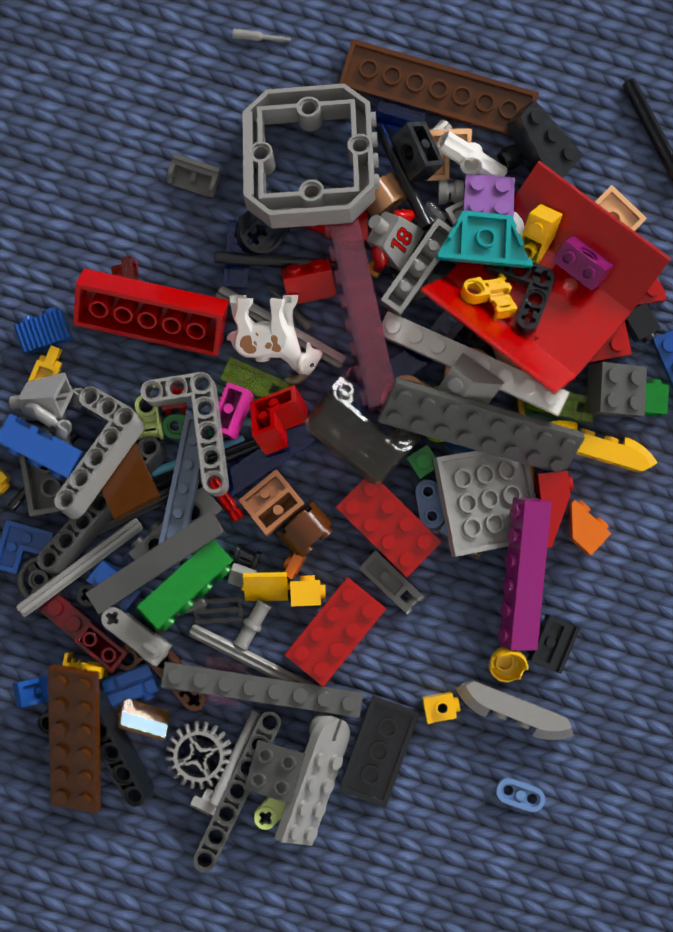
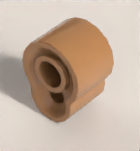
[365,172,407,217]

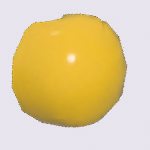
[488,647,529,683]

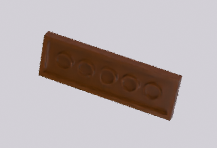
[48,664,101,813]

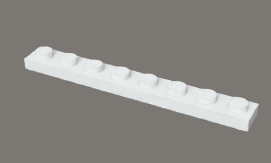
[377,311,569,416]

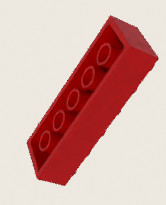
[73,268,229,357]

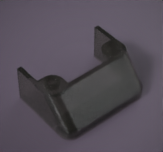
[306,361,423,484]

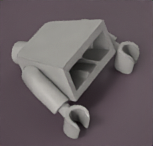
[9,373,83,440]

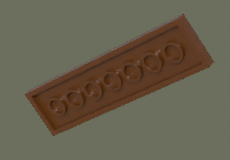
[339,39,539,138]

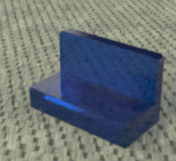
[375,98,427,130]

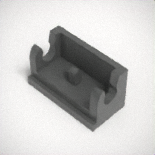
[166,153,222,199]

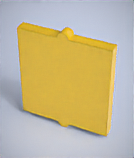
[242,572,290,601]

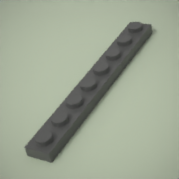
[161,662,363,718]

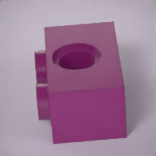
[552,236,614,291]

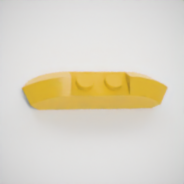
[550,420,657,473]

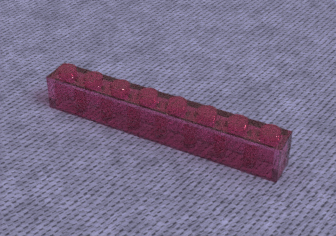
[324,217,394,411]

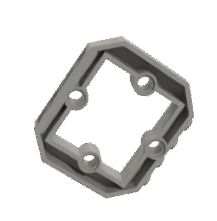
[242,83,380,229]

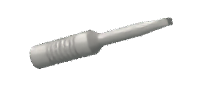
[232,28,291,42]

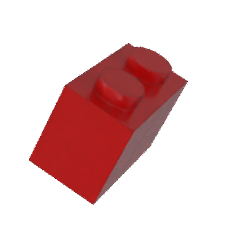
[281,259,337,304]

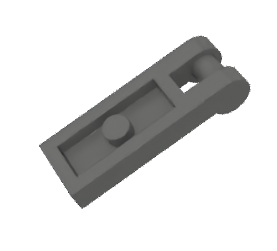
[359,550,425,616]

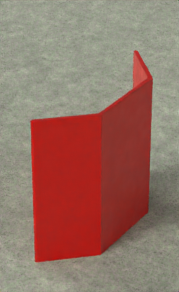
[420,161,671,395]

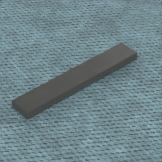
[86,511,225,614]

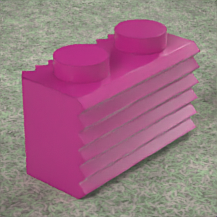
[212,382,254,440]

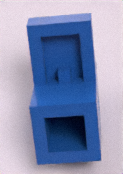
[12,675,48,708]

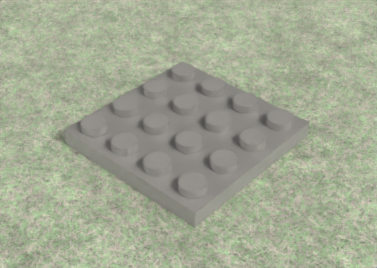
[433,450,536,557]

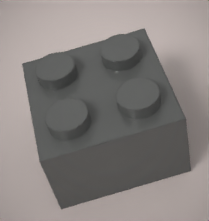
[586,362,647,418]

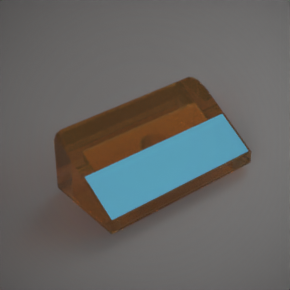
[117,698,169,740]

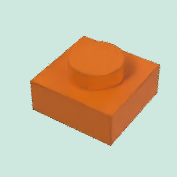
[283,554,307,579]

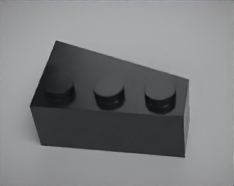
[506,100,583,178]

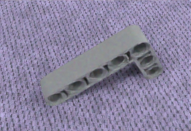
[141,372,229,497]
[54,386,145,519]

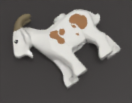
[227,295,322,385]

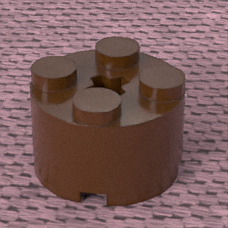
[275,500,332,557]

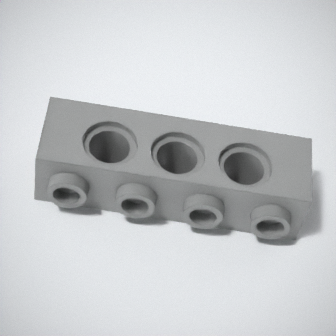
[379,218,452,316]

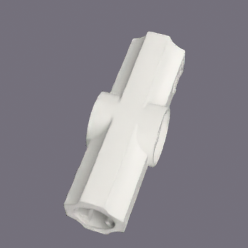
[436,131,507,177]

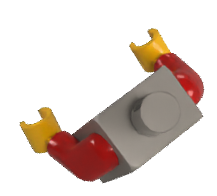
[367,209,425,279]

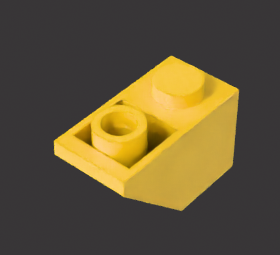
[521,204,563,264]

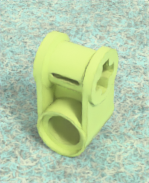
[135,395,165,441]
[254,797,287,830]

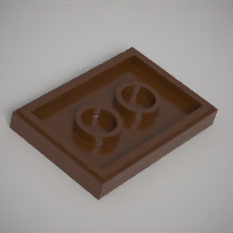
[101,442,161,521]

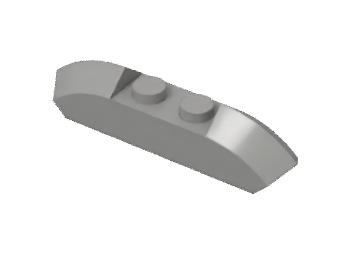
[456,679,574,740]

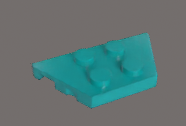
[436,210,533,269]

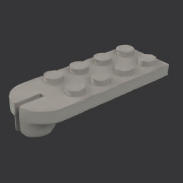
[274,712,350,846]

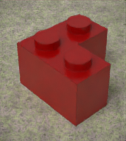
[250,385,309,455]

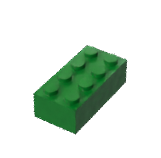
[136,540,233,633]

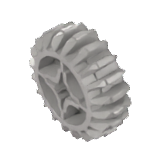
[166,721,233,789]

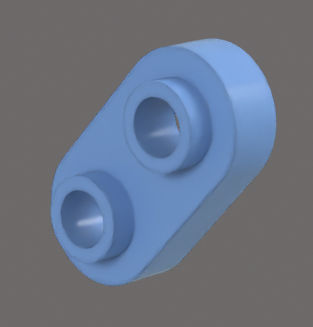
[415,480,444,529]
[495,777,545,812]

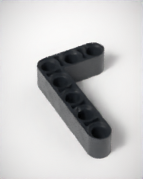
[37,689,154,807]

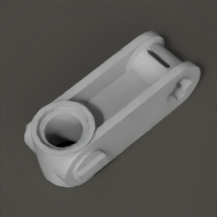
[101,607,172,666]

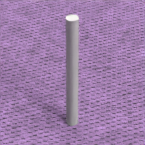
[208,711,260,807]

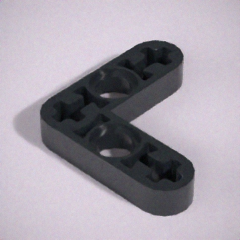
[484,263,555,335]

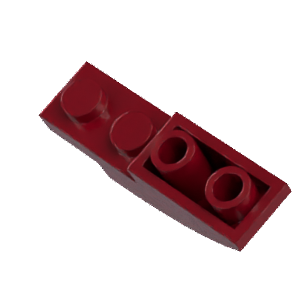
[39,592,128,673]

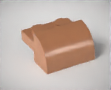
[239,469,306,537]

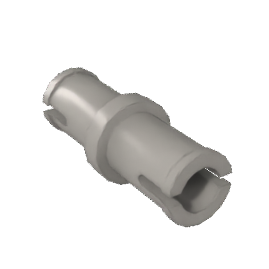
[234,599,271,650]

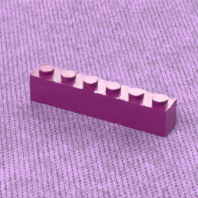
[498,497,552,650]

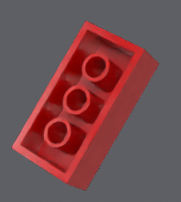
[336,472,442,577]
[285,577,386,687]

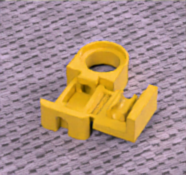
[460,273,517,320]
[62,652,109,680]

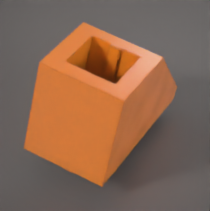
[568,500,611,556]

